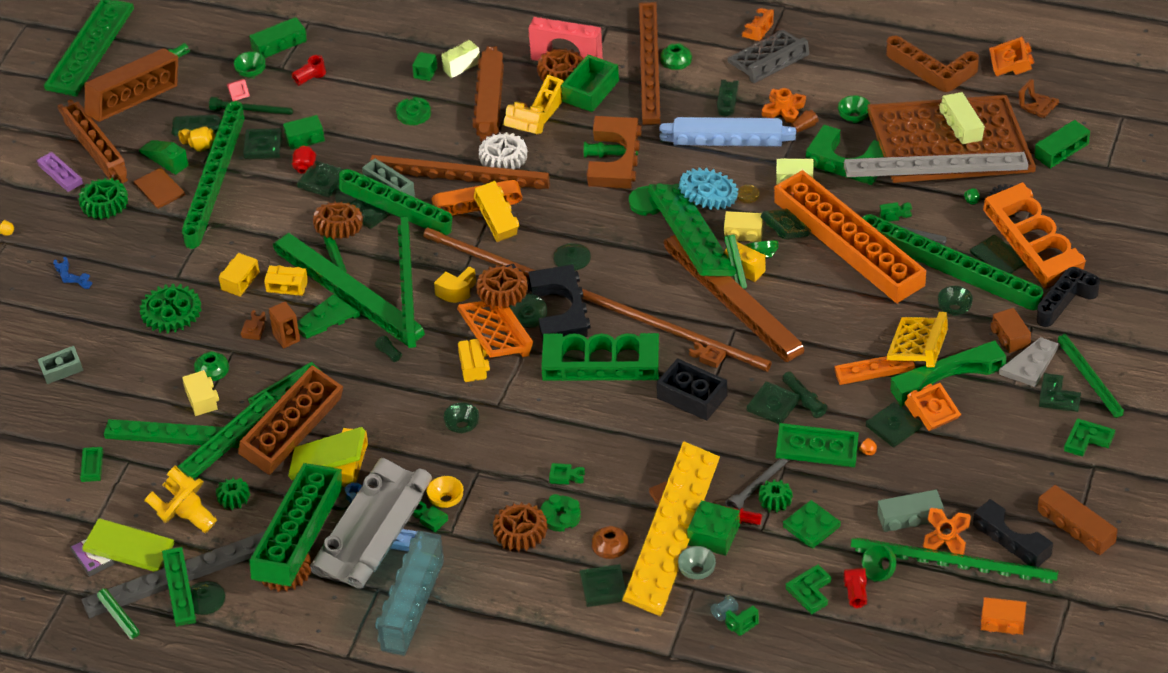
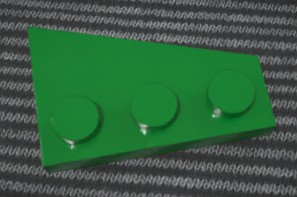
[297,294,360,339]

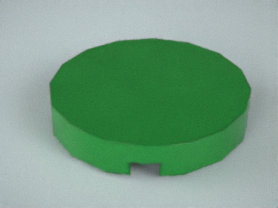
[396,97,431,125]
[629,186,660,216]

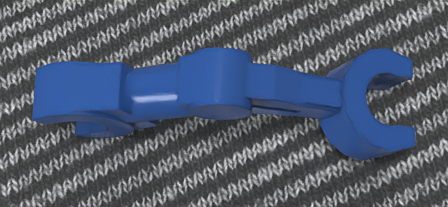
[53,257,92,289]

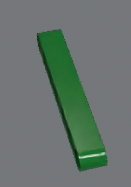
[339,169,452,235]

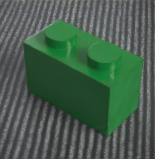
[283,115,325,150]

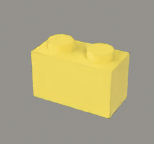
[724,211,763,242]
[182,370,219,416]

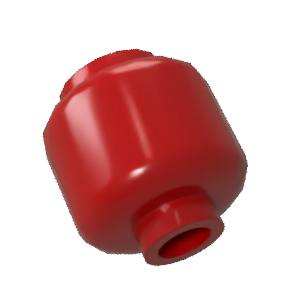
[292,146,316,174]

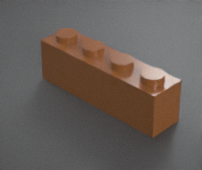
[1037,485,1118,556]

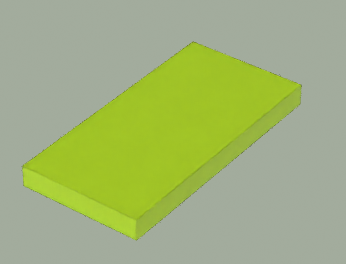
[288,427,365,480]
[82,518,174,572]

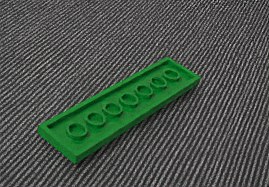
[44,0,134,96]
[648,183,736,276]

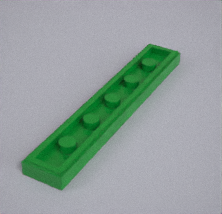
[178,391,278,479]

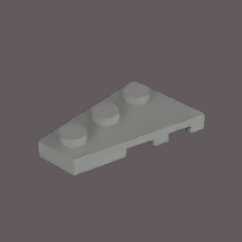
[999,337,1058,387]

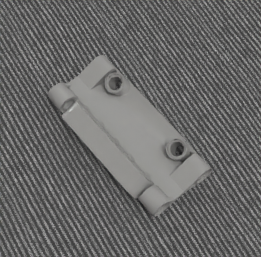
[310,458,432,589]

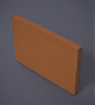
[133,167,185,209]

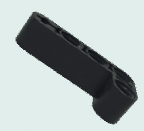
[1036,267,1100,327]

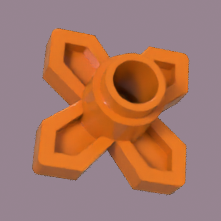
[762,88,806,123]
[923,508,971,555]

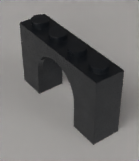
[528,264,591,344]

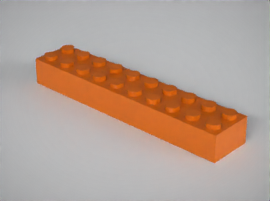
[774,170,926,303]

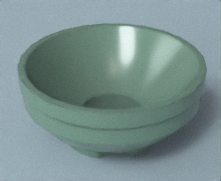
[678,546,716,579]

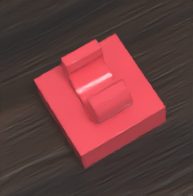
[227,79,250,101]

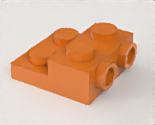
[989,36,1034,76]
[904,383,961,431]

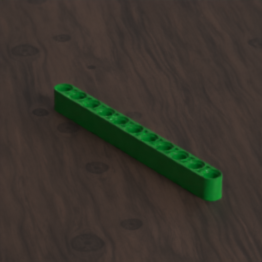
[182,101,245,249]
[862,214,1043,311]
[273,233,425,346]

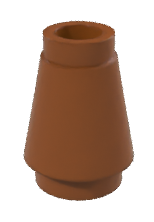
[791,110,819,133]

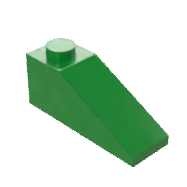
[139,140,189,175]

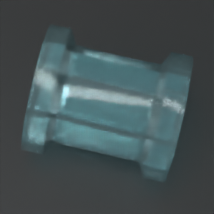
[711,595,739,621]

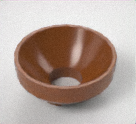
[592,526,629,559]

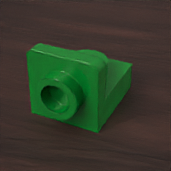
[725,605,759,636]

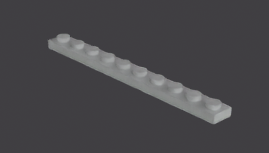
[844,152,1028,177]

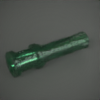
[782,371,827,418]

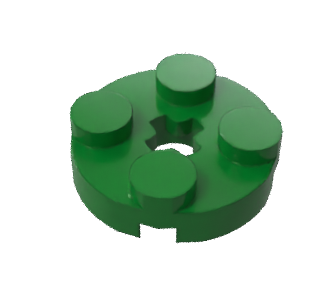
[540,494,581,532]

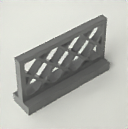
[728,29,809,83]

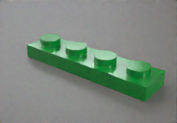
[162,547,196,627]

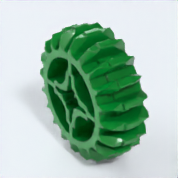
[79,177,128,220]

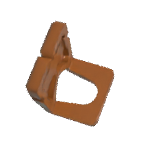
[1019,79,1059,118]

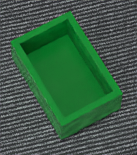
[561,54,619,112]

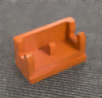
[742,8,774,41]

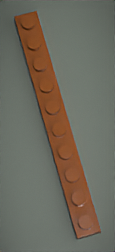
[639,2,660,124]
[370,155,550,189]

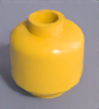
[188,126,215,152]

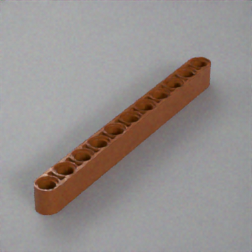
[664,234,804,363]

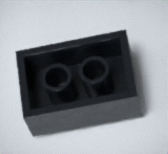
[656,358,728,421]

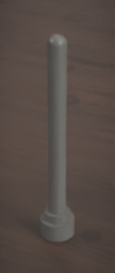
[725,458,790,509]

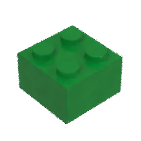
[687,500,740,556]

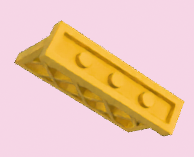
[887,312,948,367]

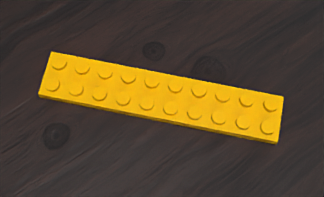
[622,441,720,617]

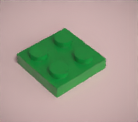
[783,500,841,549]

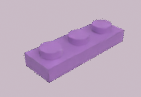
[37,152,83,192]

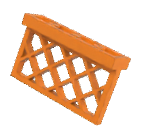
[457,301,533,358]

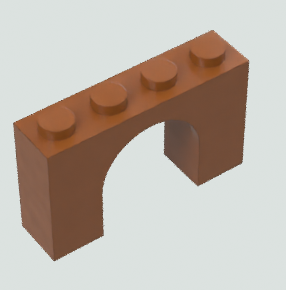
[587,116,642,189]

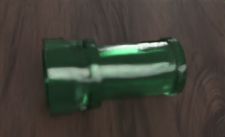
[375,335,402,362]

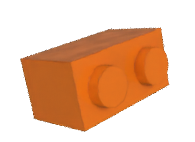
[981,597,1026,635]

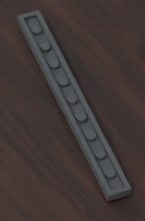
[82,531,266,618]

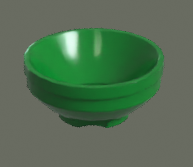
[660,43,692,70]
[234,52,266,78]
[838,95,870,123]
[745,241,779,259]
[194,351,229,382]
[862,544,896,582]

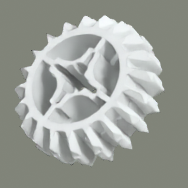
[479,132,527,169]

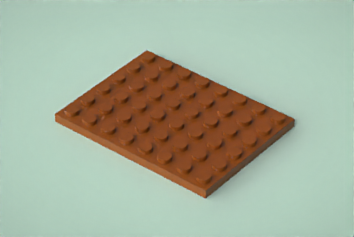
[867,95,1036,183]

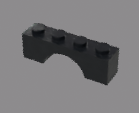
[973,499,1053,567]

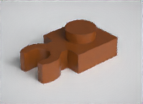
[241,310,266,340]
[689,342,726,368]

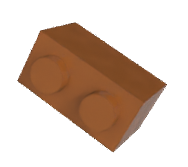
[269,301,300,349]
[991,308,1031,353]

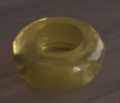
[737,185,760,203]

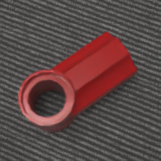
[291,55,326,86]
[844,568,867,608]

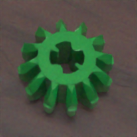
[216,477,250,511]
[758,479,793,513]

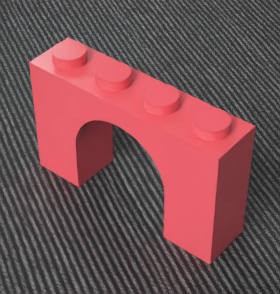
[529,17,603,61]

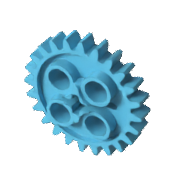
[679,168,738,210]

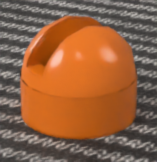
[859,438,877,456]

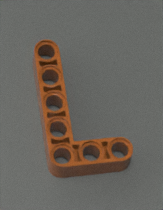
[886,36,979,92]

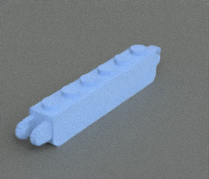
[659,117,796,146]

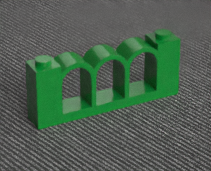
[541,333,659,381]

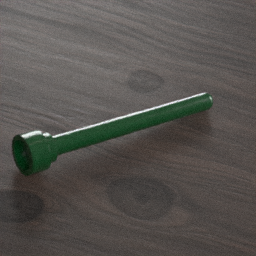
[209,96,293,115]

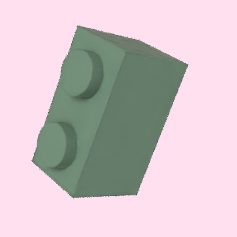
[38,346,83,384]

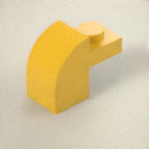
[434,267,476,303]

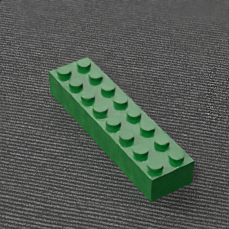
[250,463,342,586]

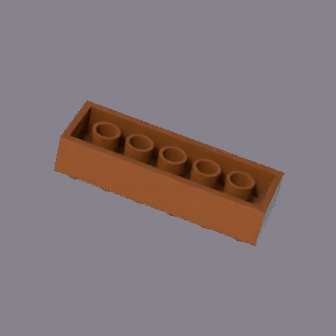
[85,48,178,122]
[238,365,343,476]

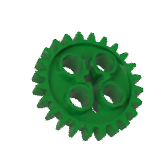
[140,283,201,333]

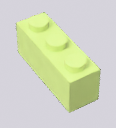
[939,92,985,144]

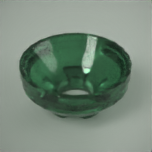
[938,286,973,316]
[443,402,479,434]

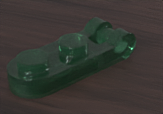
[717,79,739,117]
[171,115,221,136]

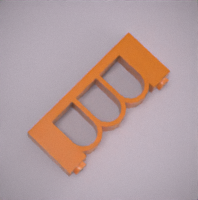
[983,182,1086,289]

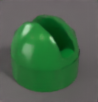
[964,188,980,205]

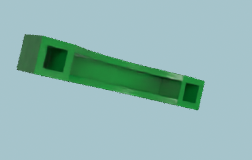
[890,340,1006,407]

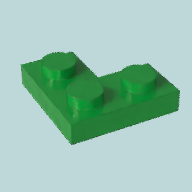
[1064,418,1115,457]
[786,564,831,615]

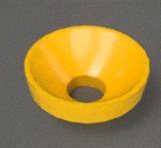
[427,476,463,508]

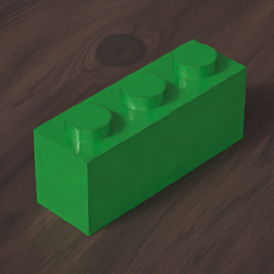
[249,17,307,58]
[1035,120,1090,169]

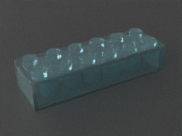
[376,530,444,656]

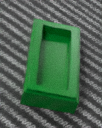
[80,447,103,482]

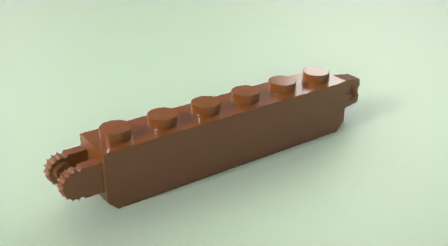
[473,46,504,143]
[58,99,128,183]

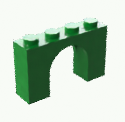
[806,125,884,185]

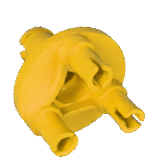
[144,465,217,533]

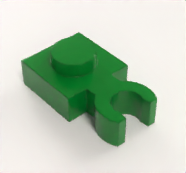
[879,202,912,222]
[549,463,585,485]
[412,501,448,532]

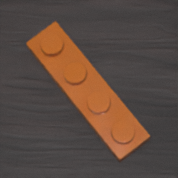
[834,356,915,385]

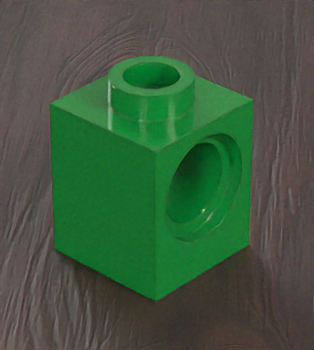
[412,52,437,81]

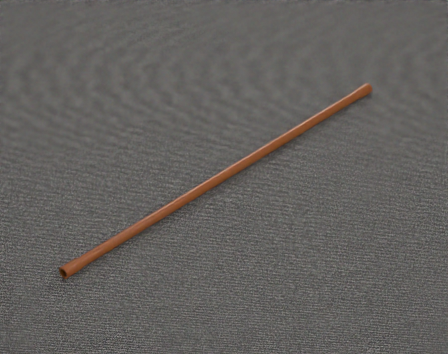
[423,228,772,372]

